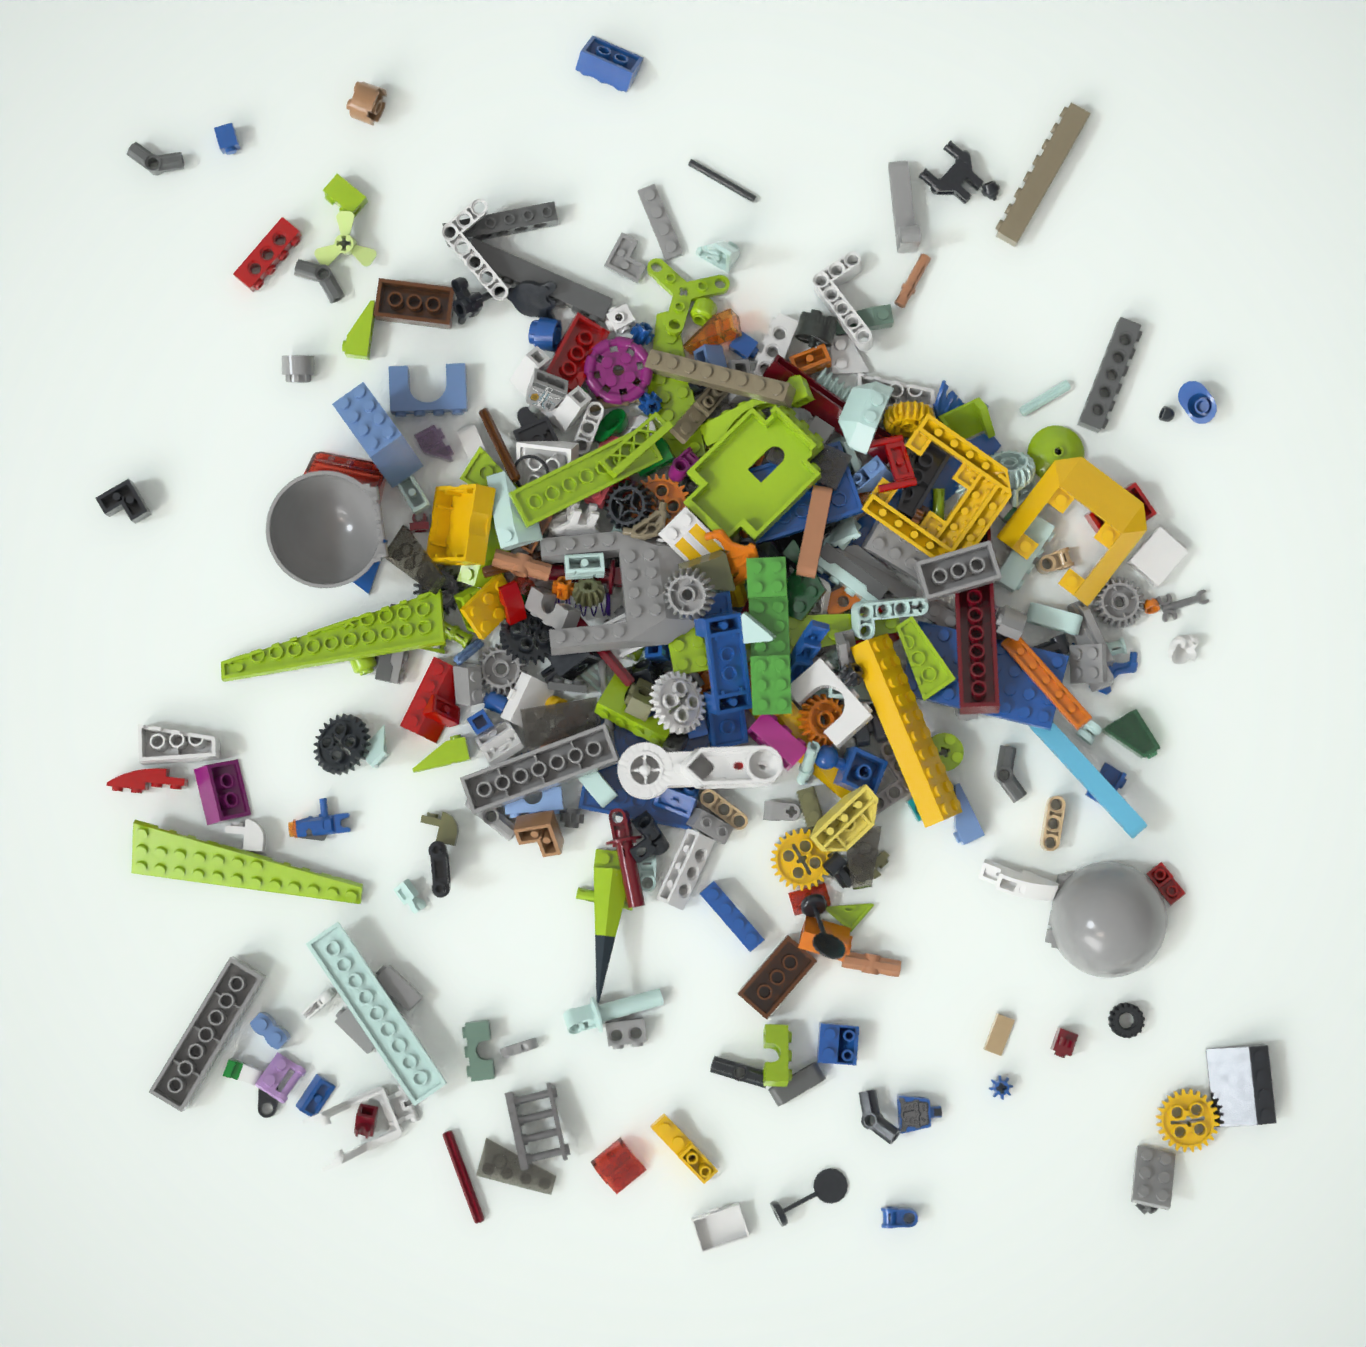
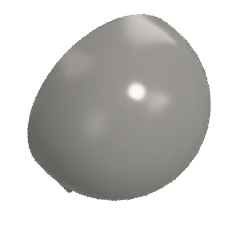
[265,471,389,589]
[1045,862,1167,978]

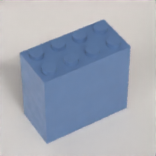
[332,382,423,488]

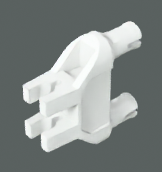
[546,502,601,538]

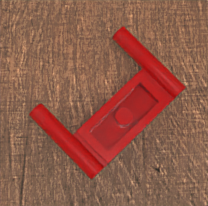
[870,434,917,493]

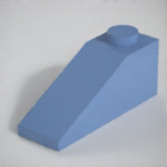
[953,783,985,845]

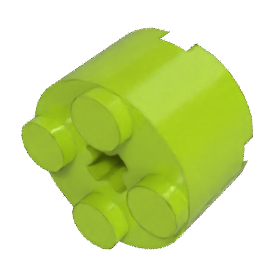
[931,733,964,772]

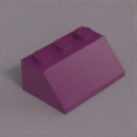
[194,759,251,826]

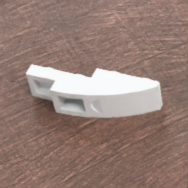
[978,859,1059,901]

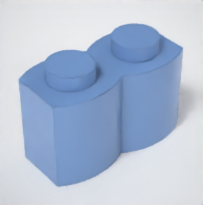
[250,1012,291,1050]

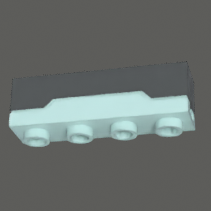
[817,542,889,601]

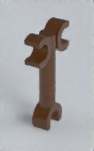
[911,505,930,525]

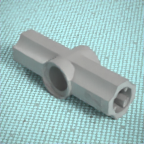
[464,801,515,841]

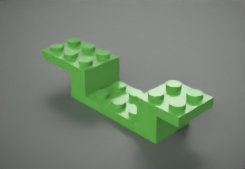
[746,557,792,715]

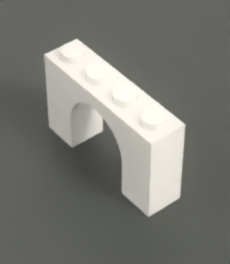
[509,346,592,433]
[791,658,873,749]

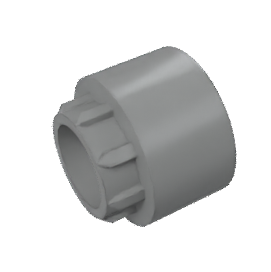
[281,355,315,382]

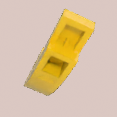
[650,1113,718,1184]

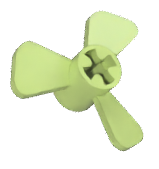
[314,211,377,267]

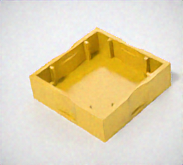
[425,484,496,566]

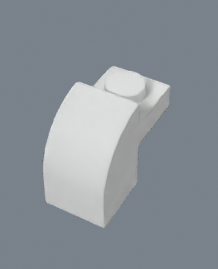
[225,819,266,852]

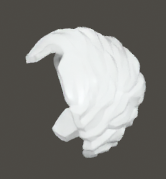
[1168,634,1199,665]

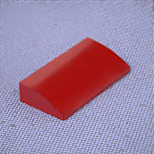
[544,312,610,392]

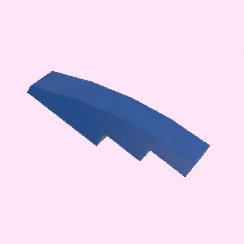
[790,620,830,683]

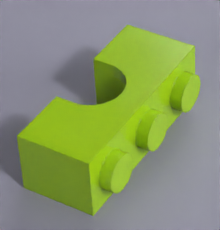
[763,1024,792,1087]

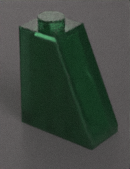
[1102,708,1161,760]

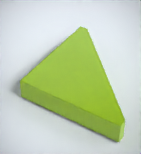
[826,903,874,932]

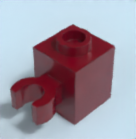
[1050,1027,1079,1058]
[354,1103,379,1139]

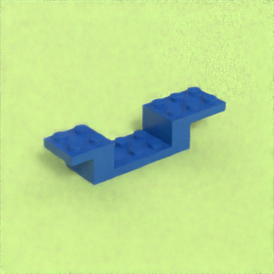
[691,591,752,747]

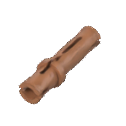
[894,253,931,308]

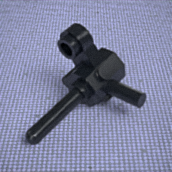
[451,277,505,325]

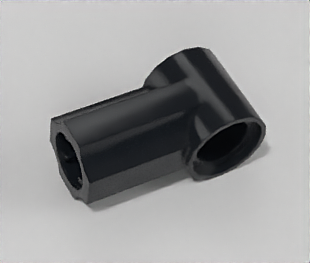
[1033,633,1070,654]
[822,852,855,889]

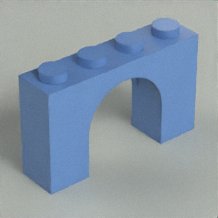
[388,363,468,418]

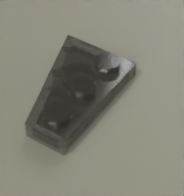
[846,826,882,890]

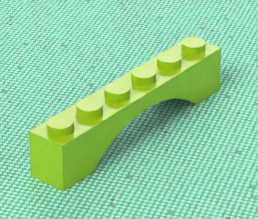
[699,375,814,448]

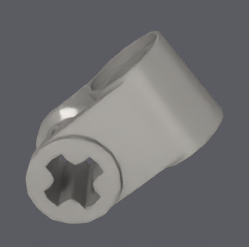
[763,801,800,821]

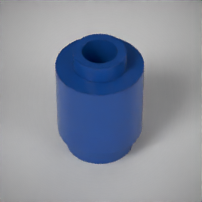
[483,691,508,715]

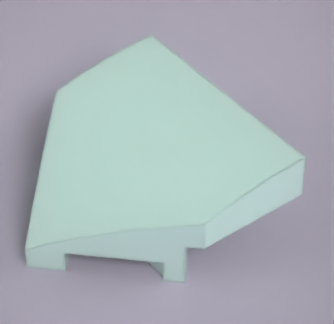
[822,516,861,550]

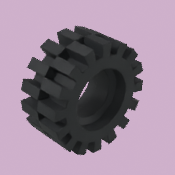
[1108,1003,1145,1038]

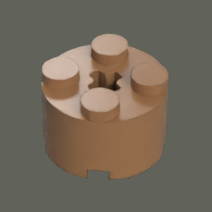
[346,81,387,126]

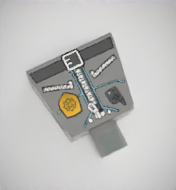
[526,368,568,413]

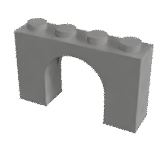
[334,965,423,1054]

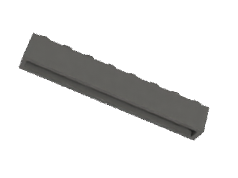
[470,238,613,323]

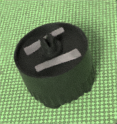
[795,309,838,348]

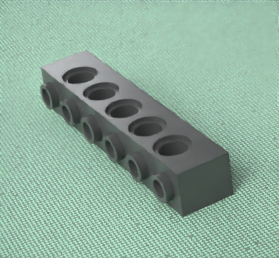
[442,201,559,247]
[1077,317,1143,433]

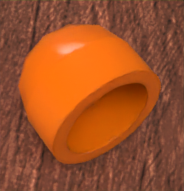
[1144,598,1160,614]

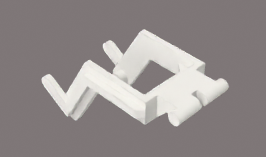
[302,1086,419,1171]

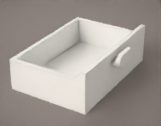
[501,672,555,734]
[691,1202,750,1253]

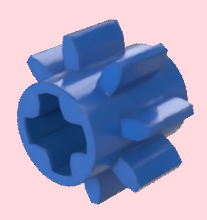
[630,322,655,346]
[638,391,662,416]
[988,1075,1013,1100]

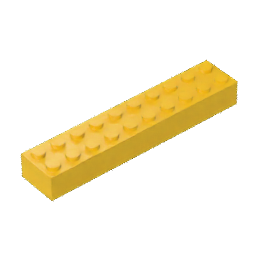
[850,633,963,828]

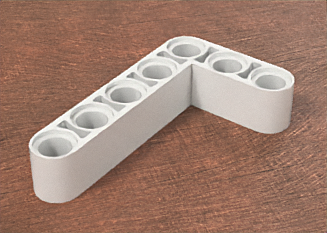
[441,198,509,301]
[812,251,873,351]

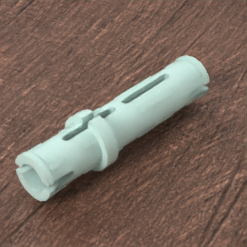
[796,741,820,785]

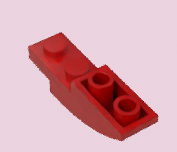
[106,768,188,794]

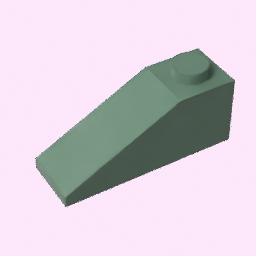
[835,304,894,336]

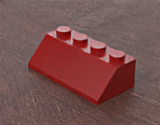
[400,657,456,744]

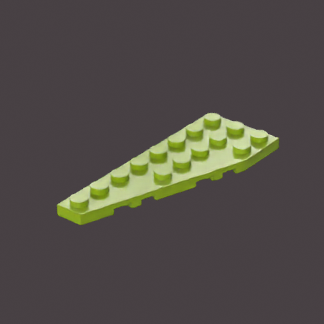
[645,311,706,466]

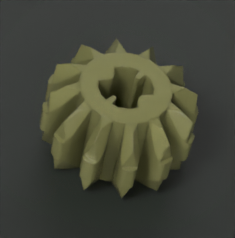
[572,577,605,609]

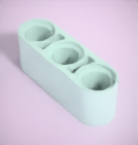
[1026,602,1083,636]
[578,771,618,808]

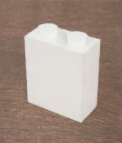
[1127,527,1189,588]

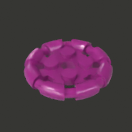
[584,336,653,405]

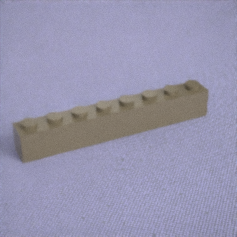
[995,102,1091,247]
[644,349,796,408]

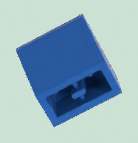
[816,1022,859,1066]

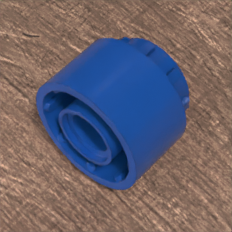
[528,317,562,352]

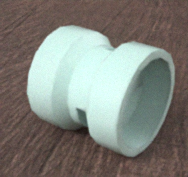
[1076,720,1103,745]

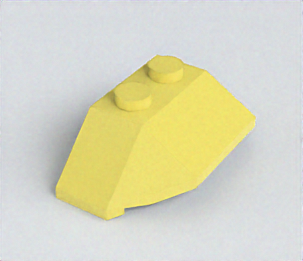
[809,784,879,852]

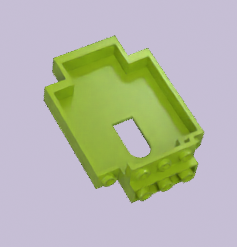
[683,405,824,542]

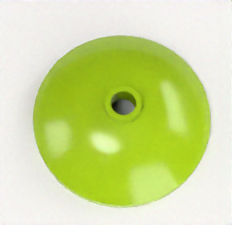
[1027,425,1085,478]

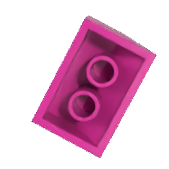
[747,714,807,771]

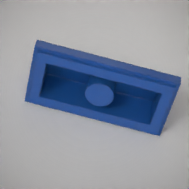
[296,1074,336,1117]

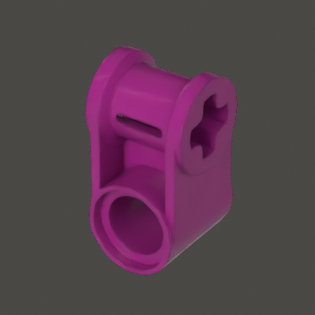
[668,447,700,482]

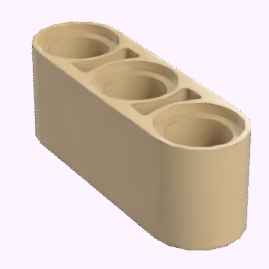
[700,789,748,830]
[1040,796,1066,851]

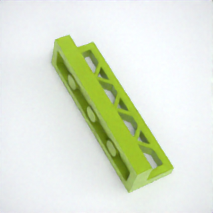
[598,412,674,479]

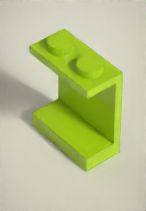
[938,397,996,439]

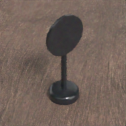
[800,894,846,959]
[770,1168,848,1227]

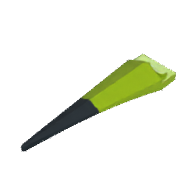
[594,849,626,1004]

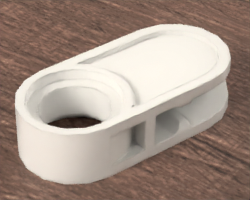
[302,988,336,1020]

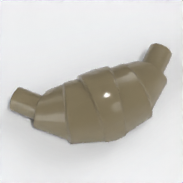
[623,502,667,541]

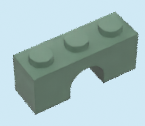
[462,1019,496,1082]

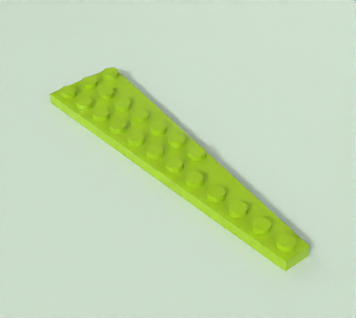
[221,588,446,682]
[668,613,900,675]
[131,819,363,904]

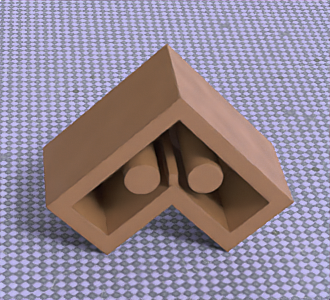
[513,810,564,857]

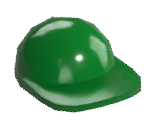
[594,409,628,443]

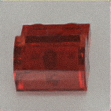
[591,1137,647,1195]

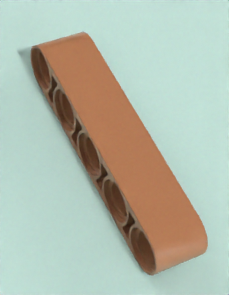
[796,485,833,579]

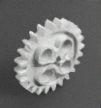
[649,671,706,735]

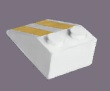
[658,507,725,562]

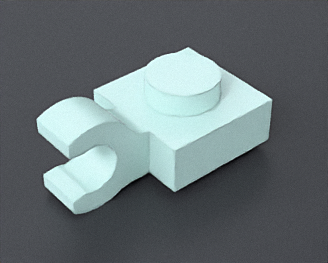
[393,879,427,914]

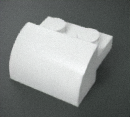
[475,720,525,766]

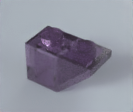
[414,425,454,462]

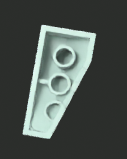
[696,241,740,274]
[487,471,543,551]

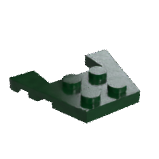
[747,540,827,621]

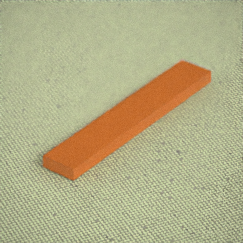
[1001,637,1092,731]

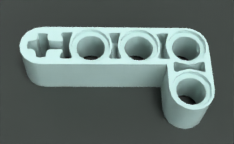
[851,596,929,640]

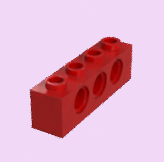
[233,217,302,292]

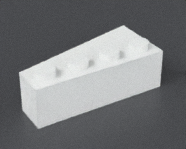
[856,372,935,415]
[137,723,220,765]

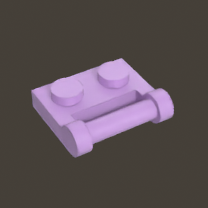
[255,1052,307,1103]

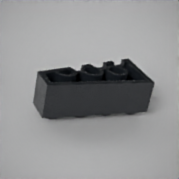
[896,441,951,520]

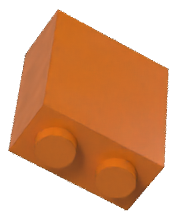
[798,916,853,961]

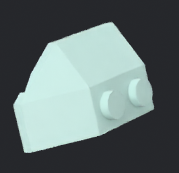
[838,381,894,455]

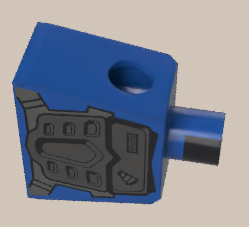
[897,1094,942,1134]

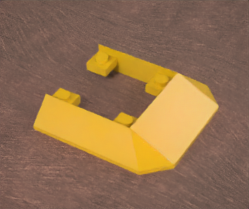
[861,413,1012,558]
[996,457,1147,607]

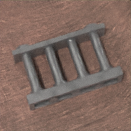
[504,1082,571,1171]

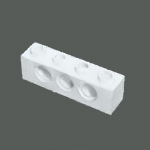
[750,313,799,376]
[656,828,715,911]

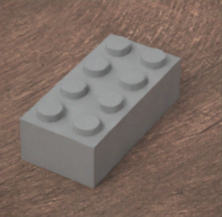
[861,520,930,584]
[914,541,1002,603]

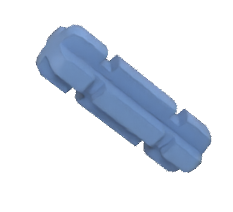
[453,638,484,665]

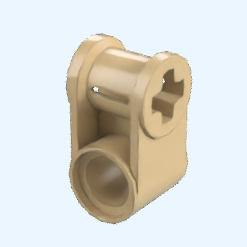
[1036,547,1075,574]

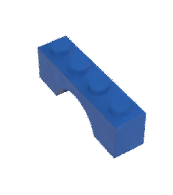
[699,881,765,952]

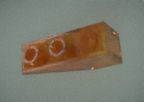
[683,308,742,356]

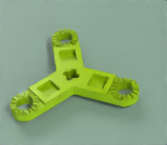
[647,258,730,336]

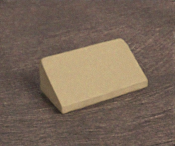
[983,1013,1015,1056]

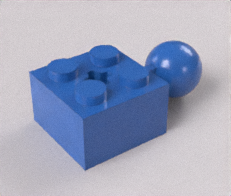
[815,745,888,795]

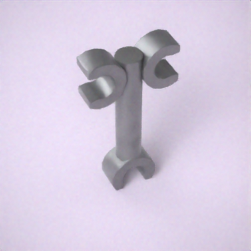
[1156,590,1209,623]

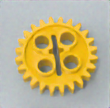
[770,828,832,891]
[1155,1088,1220,1152]

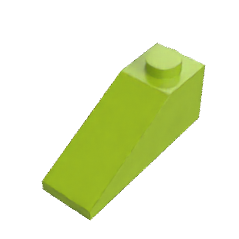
[342,300,375,360]
[412,734,471,773]

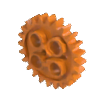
[630,474,689,526]

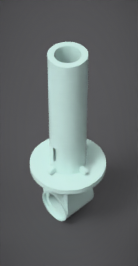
[563,988,664,1034]

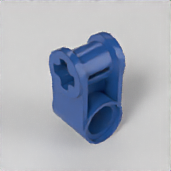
[881,1206,918,1228]

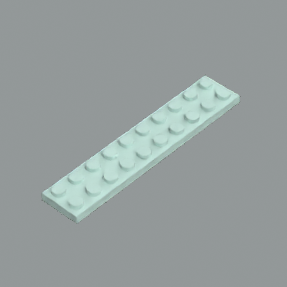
[306,921,447,1106]

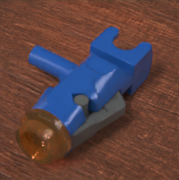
[288,798,351,841]

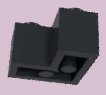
[95,478,152,524]

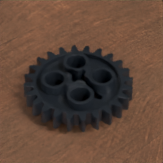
[499,608,555,665]
[313,713,371,776]

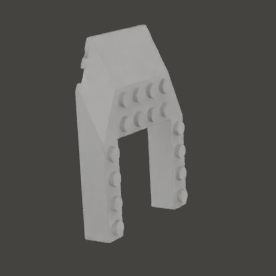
[540,531,695,656]

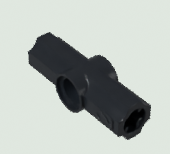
[709,1056,766,1088]

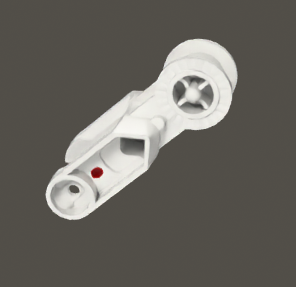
[618,742,783,799]

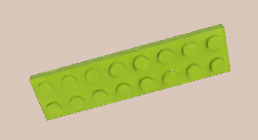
[508,426,663,528]

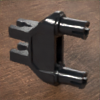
[918,140,984,204]
[429,841,451,898]

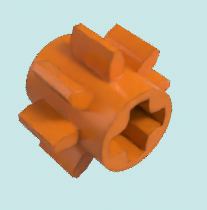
[552,576,574,600]

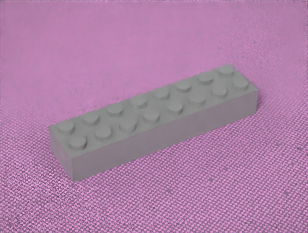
[460,724,620,816]
[148,956,266,1112]

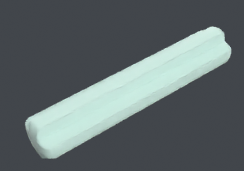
[1019,380,1071,416]

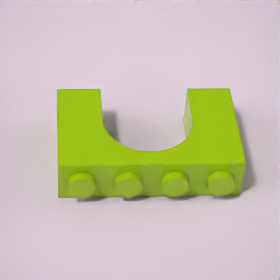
[594,674,676,748]

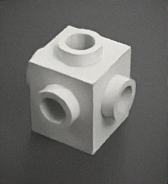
[605,304,635,334]

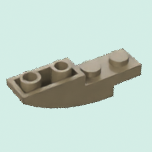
[669,387,728,444]

